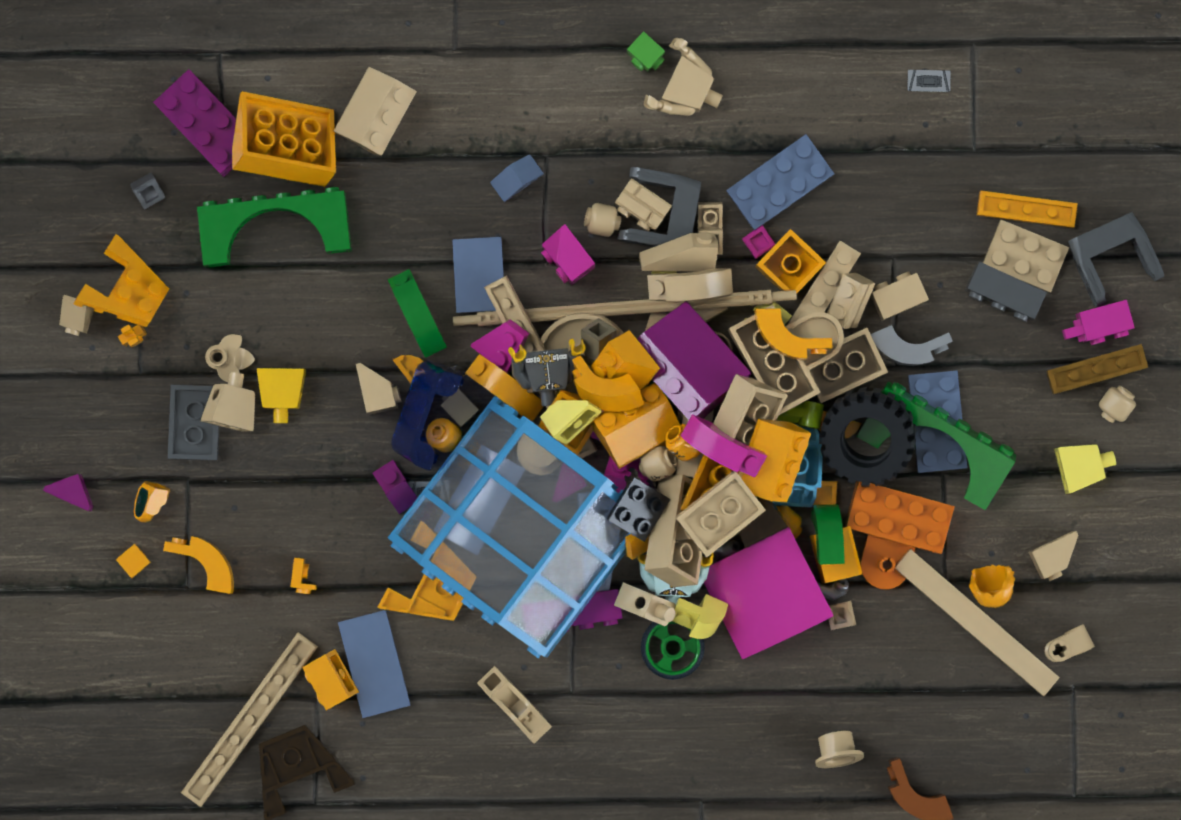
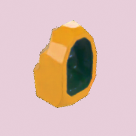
[134,481,170,522]

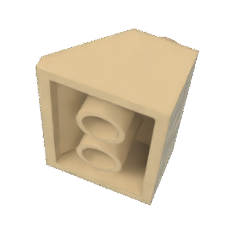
[334,67,417,156]
[713,374,788,446]

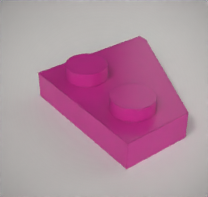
[470,319,529,373]

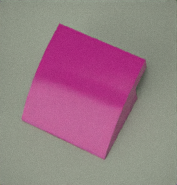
[704,527,834,659]

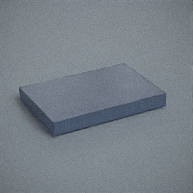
[452,237,504,313]

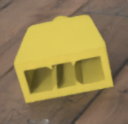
[1054,445,1116,494]

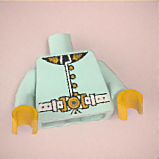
[638,552,714,604]

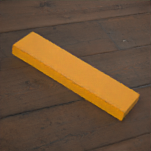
[976,191,1078,228]

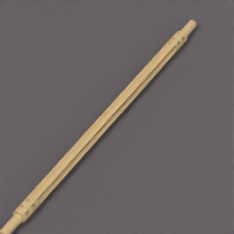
[453,289,797,327]

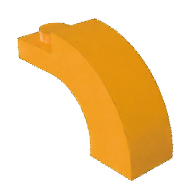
[754,308,832,360]
[465,354,544,421]
[572,355,644,412]
[163,536,234,594]

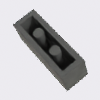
[965,262,1047,322]

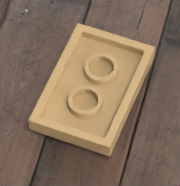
[983,220,1069,293]
[675,471,766,557]

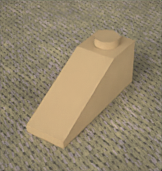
[639,232,718,272]

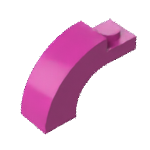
[680,414,767,477]

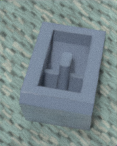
[490,154,544,202]

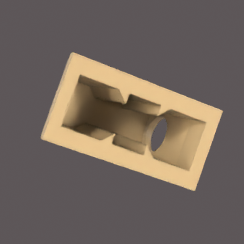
[201,372,255,432]
[614,582,676,626]

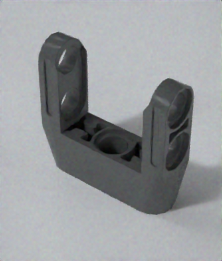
[617,167,701,247]
[1068,212,1164,307]

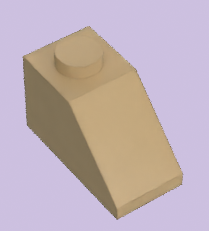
[59,295,94,336]
[1028,531,1078,581]

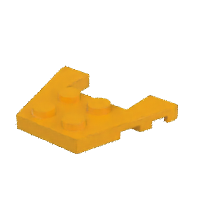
[73,234,169,327]
[378,522,477,621]

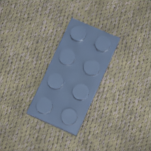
[726,134,834,230]
[908,371,967,473]

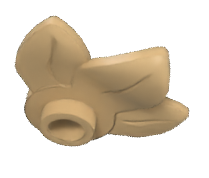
[205,334,255,382]

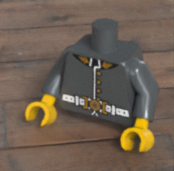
[508,339,586,406]

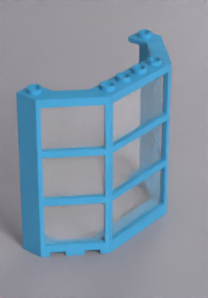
[388,396,630,658]

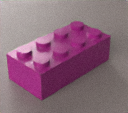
[153,69,236,177]

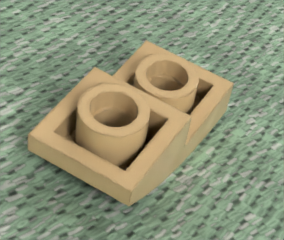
[698,202,723,255]

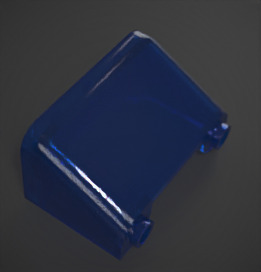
[391,361,467,471]

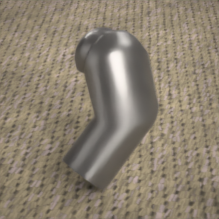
[704,540,740,564]

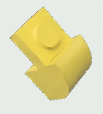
[672,594,728,639]

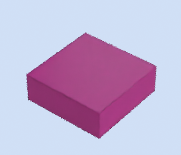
[742,225,775,259]

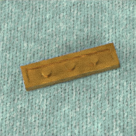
[1046,344,1149,394]

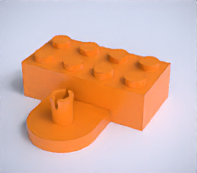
[844,481,955,589]

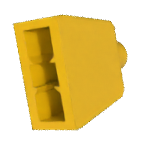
[257,368,306,424]

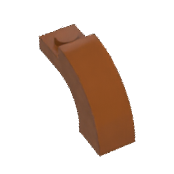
[887,757,954,820]

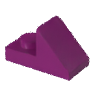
[372,460,418,514]

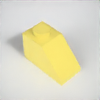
[540,400,602,445]

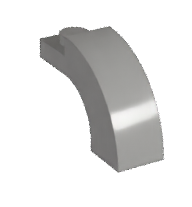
[871,325,953,366]

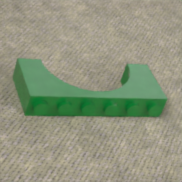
[197,187,352,268]
[856,382,1016,510]

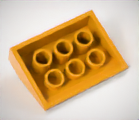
[232,91,336,187]

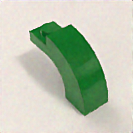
[811,504,845,565]

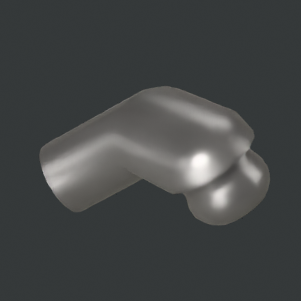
[817,579,849,601]

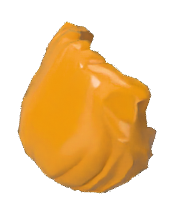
[969,565,1015,608]

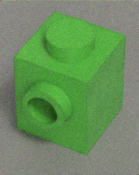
[627,31,665,72]

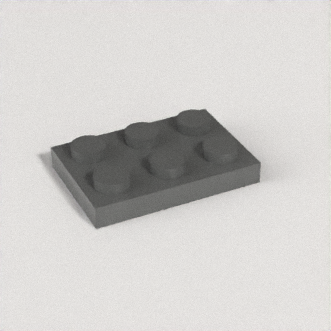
[168,385,219,460]

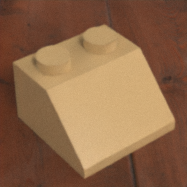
[356,363,402,415]

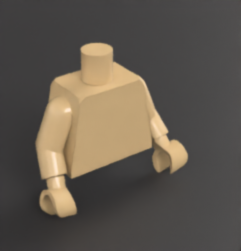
[644,38,723,116]

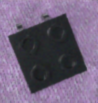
[606,468,670,542]

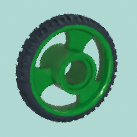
[641,621,705,680]

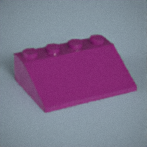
[637,301,752,420]

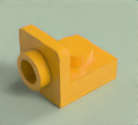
[291,558,317,594]

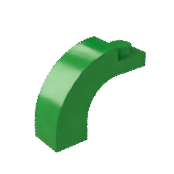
[387,269,447,358]

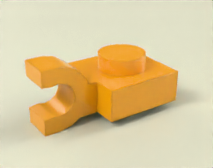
[117,324,147,348]

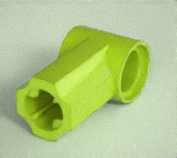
[777,401,824,429]

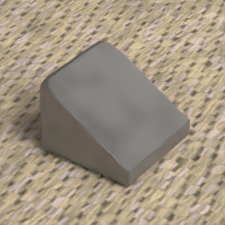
[130,173,166,210]

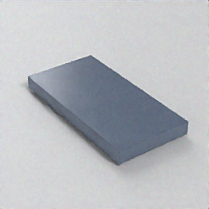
[338,610,411,718]

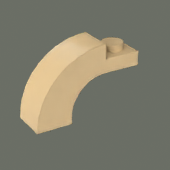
[647,268,733,301]
[477,666,552,744]

